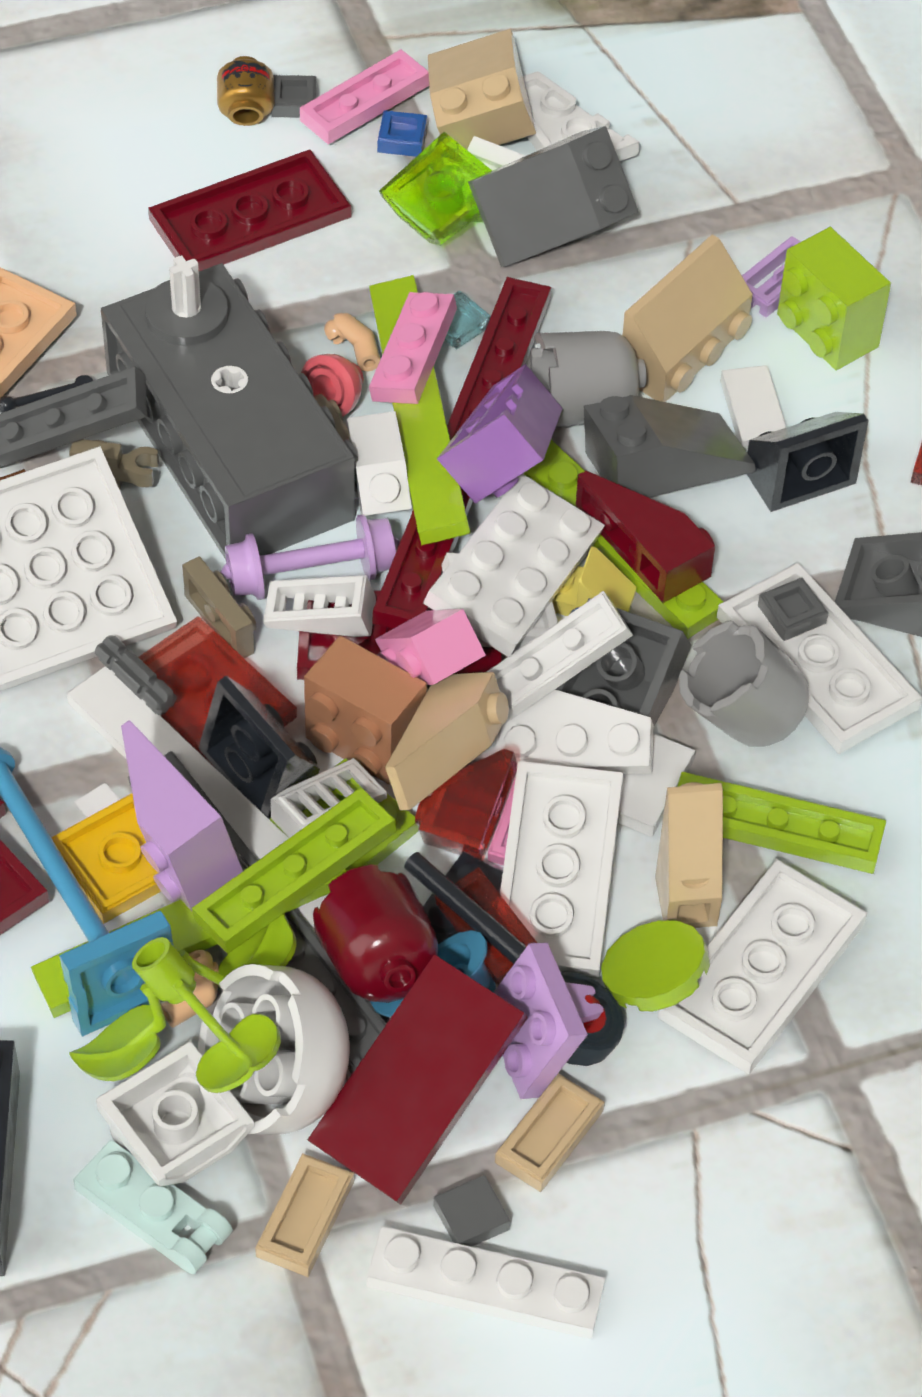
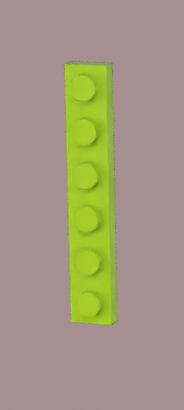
[518,440,724,639]

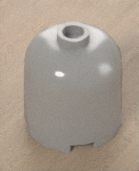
[530,331,646,428]
[679,621,809,747]

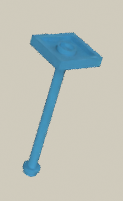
[0,747,173,1037]

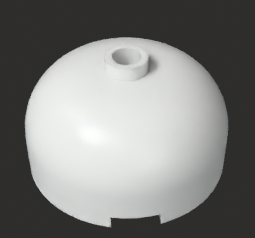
[198,964,350,1135]

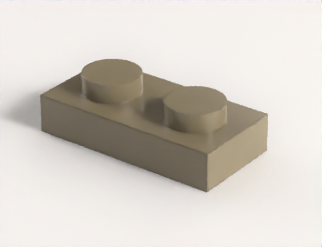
[182,556,257,662]

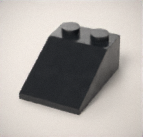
[199,676,320,820]

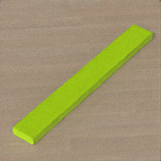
[369,275,471,545]

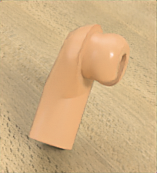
[161,950,219,1028]

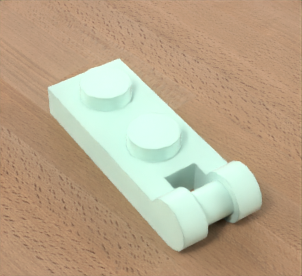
[73,1140,233,1274]

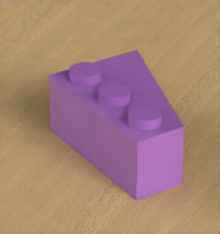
[437,364,563,503]

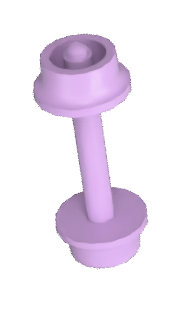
[220,514,400,600]

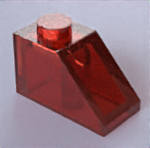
[415,749,517,862]

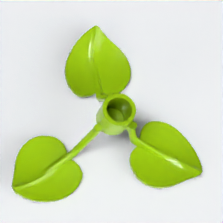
[69,913,296,1093]

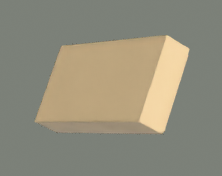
[495,1073,605,1192]
[255,1153,354,1277]

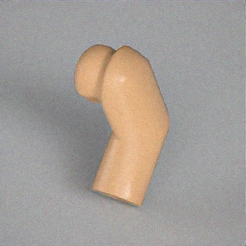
[324,313,381,372]

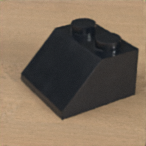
[747,412,869,512]

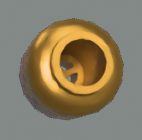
[217,56,275,126]

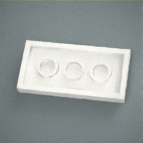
[423,474,605,657]
[717,563,922,754]
[491,761,623,978]
[657,859,867,1074]

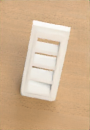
[263,575,376,637]
[270,758,387,838]

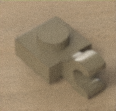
[69,439,159,490]

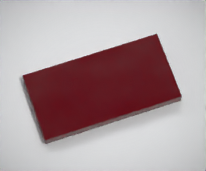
[148,149,352,271]
[307,954,528,1205]

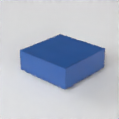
[377,110,427,157]

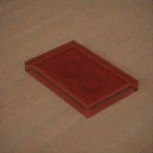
[138,616,297,768]

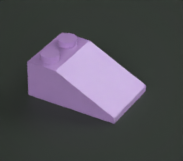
[121,720,243,913]

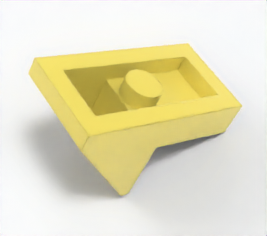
[552,546,637,616]

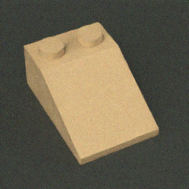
[428,28,536,160]

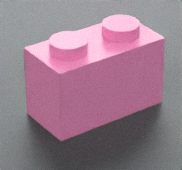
[375,609,486,685]

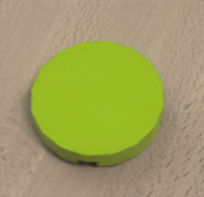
[601,920,710,1012]

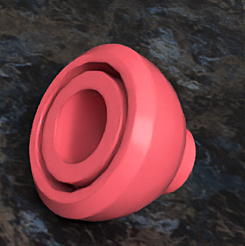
[301,354,364,417]

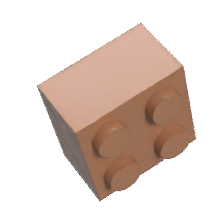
[304,635,427,785]

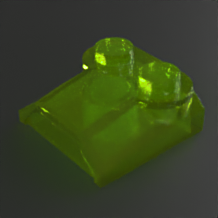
[379,132,492,245]

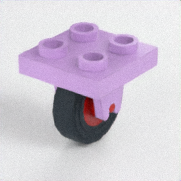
[493,943,625,1099]

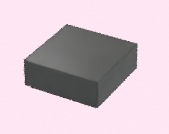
[271,75,316,118]
[758,577,828,641]
[433,1175,510,1247]

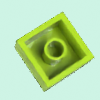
[777,226,891,371]

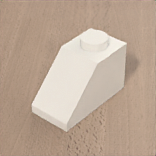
[347,411,412,516]

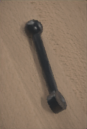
[0,375,93,413]

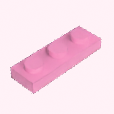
[300,49,429,145]
[369,292,457,404]

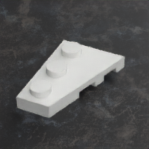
[523,71,639,161]
[495,690,654,776]

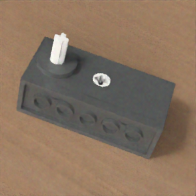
[101,256,358,560]

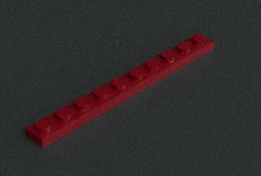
[372,277,552,629]

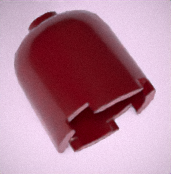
[313,864,439,1003]

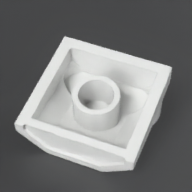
[96,1041,254,1187]

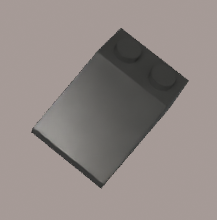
[468,126,638,267]
[584,395,755,498]
[835,532,922,637]
[555,598,692,726]

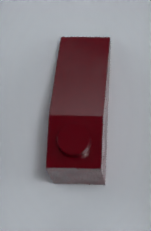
[575,471,715,603]

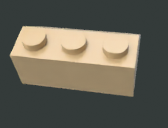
[622,234,753,402]

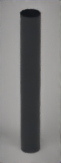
[404,852,526,964]

